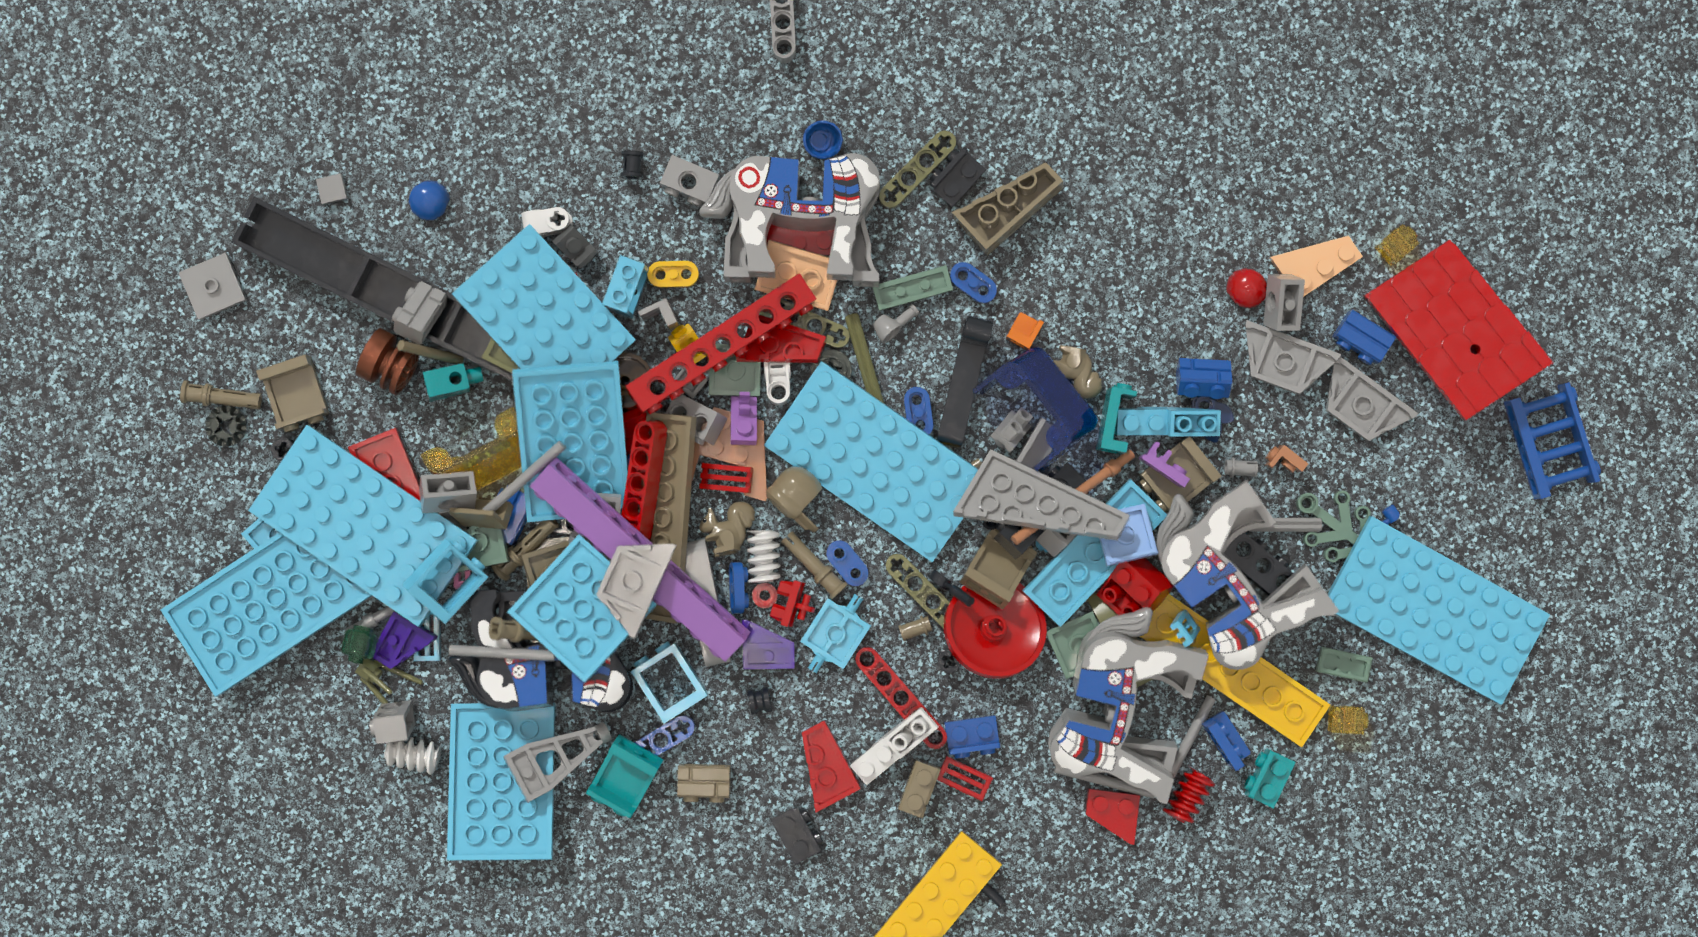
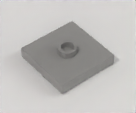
[178,253,247,320]

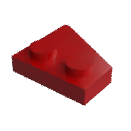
[1085,788,1140,845]

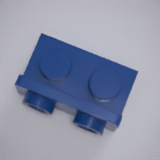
[1202,711,1250,771]
[944,715,1001,758]

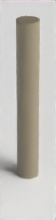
[397,340,464,365]

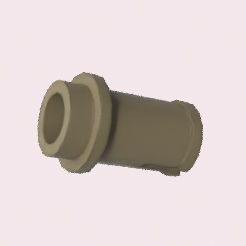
[898,616,933,641]

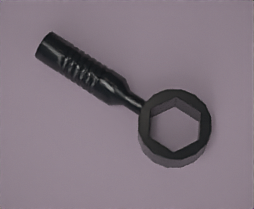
[928,569,975,607]

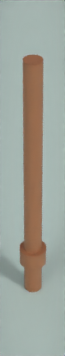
[1011,449,1135,545]

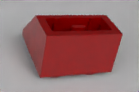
[1097,558,1174,615]

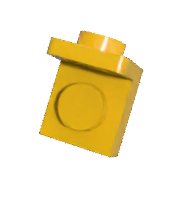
[668,324,706,364]

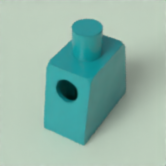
[423,363,484,402]

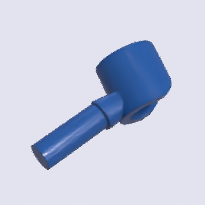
[1382,505,1400,525]

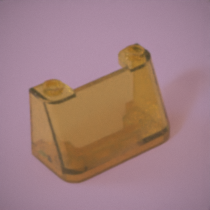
[420,407,522,491]

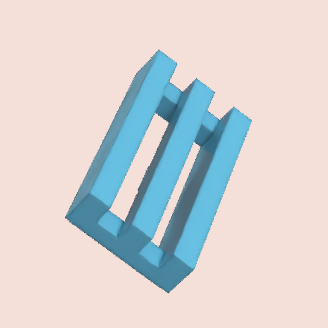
[1170,609,1200,648]
[414,612,441,661]

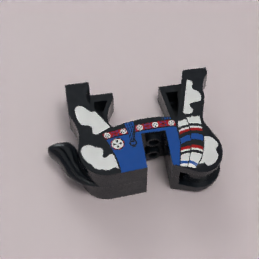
[449,590,633,713]

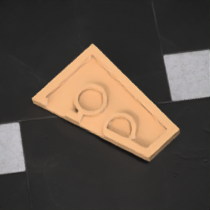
[1269,236,1363,297]

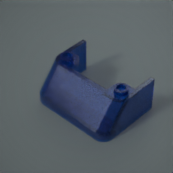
[973,347,1098,471]

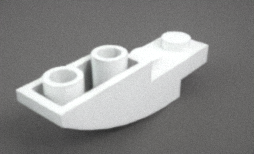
[850,707,939,785]

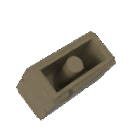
[898,758,941,818]
[677,764,731,803]

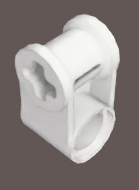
[521,207,573,238]
[764,362,791,406]

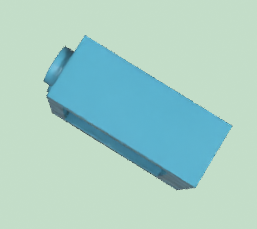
[602,255,649,319]
[402,538,488,624]
[630,642,709,723]

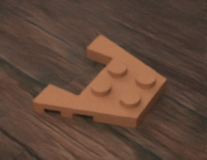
[692,407,767,501]

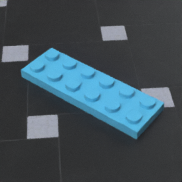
[1022,479,1167,627]

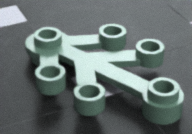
[1296,490,1371,562]

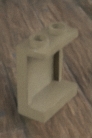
[256,354,330,433]
[1138,436,1222,513]
[959,529,1037,609]

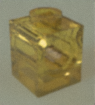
[1374,224,1420,266]
[1328,705,1369,735]

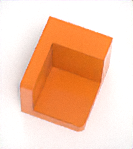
[1005,312,1044,351]

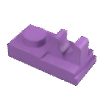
[730,392,757,445]
[1139,442,1190,488]

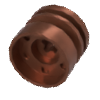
[355,328,420,396]

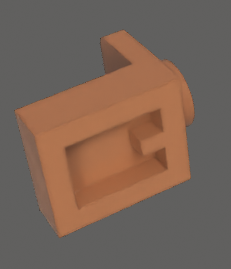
[1265,445,1308,473]

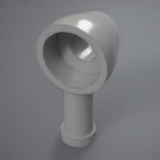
[873,304,920,344]

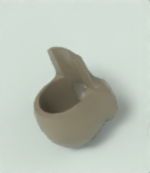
[766,466,823,533]

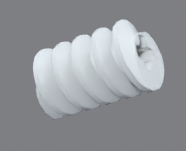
[747,530,781,583]
[384,737,442,775]

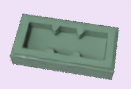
[1315,646,1373,683]

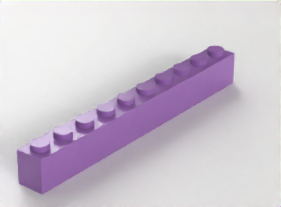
[530,457,750,661]

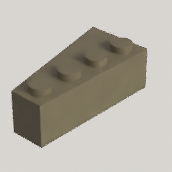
[952,162,1064,256]

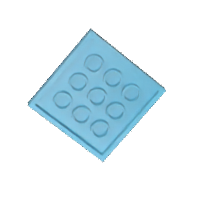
[508,535,657,683]

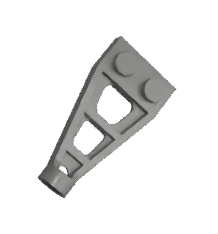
[503,722,612,803]

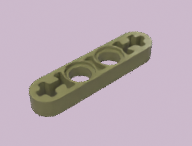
[879,130,956,209]
[758,295,850,349]
[885,554,949,629]

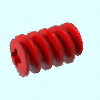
[1162,766,1215,824]

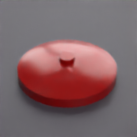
[944,583,1047,679]

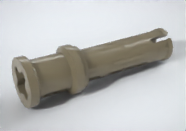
[180,380,262,410]
[491,520,559,581]
[781,531,848,600]
[489,617,539,642]

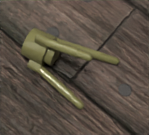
[355,657,423,704]

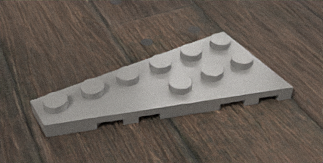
[953,449,1130,541]

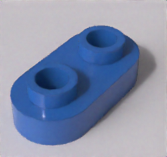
[950,262,997,304]
[904,387,933,434]
[826,540,868,586]
[729,562,749,614]

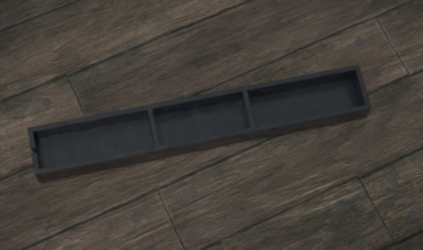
[231,196,513,381]

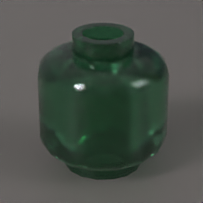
[341,625,378,664]

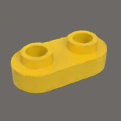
[647,261,699,288]

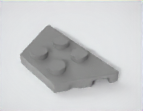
[1245,320,1341,395]
[1325,357,1418,441]
[596,544,677,639]

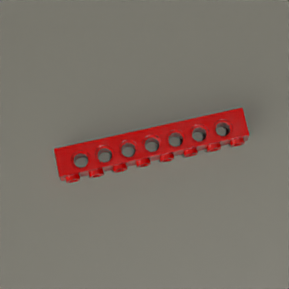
[625,273,816,415]

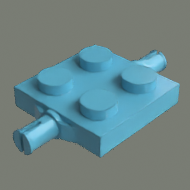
[800,594,871,673]

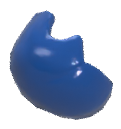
[803,120,843,160]
[409,180,450,220]

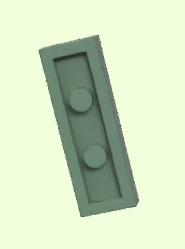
[872,265,953,311]

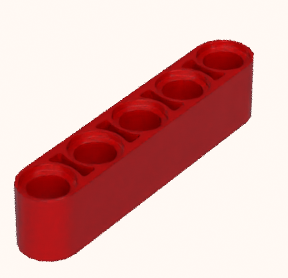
[621,420,667,540]
[856,646,947,749]

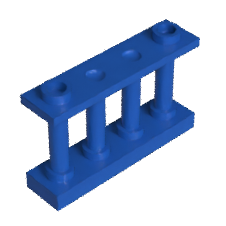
[1504,382,1601,499]

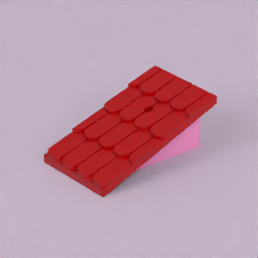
[1363,240,1553,421]

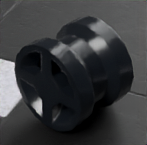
[747,686,772,715]

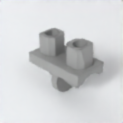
[991,407,1033,452]

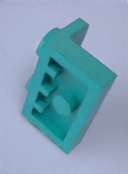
[1244,748,1296,809]

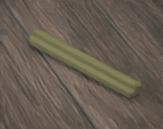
[845,313,884,403]

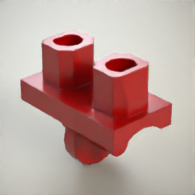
[770,580,815,627]

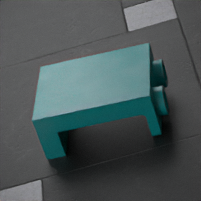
[1095,383,1137,455]
[586,735,664,818]

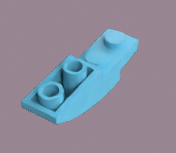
[1114,407,1221,437]

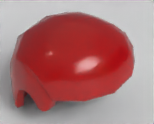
[1226,268,1267,308]

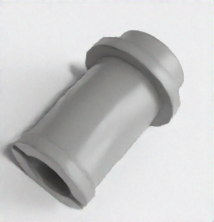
[1224,457,1258,478]

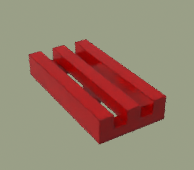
[699,463,753,493]
[937,755,993,801]

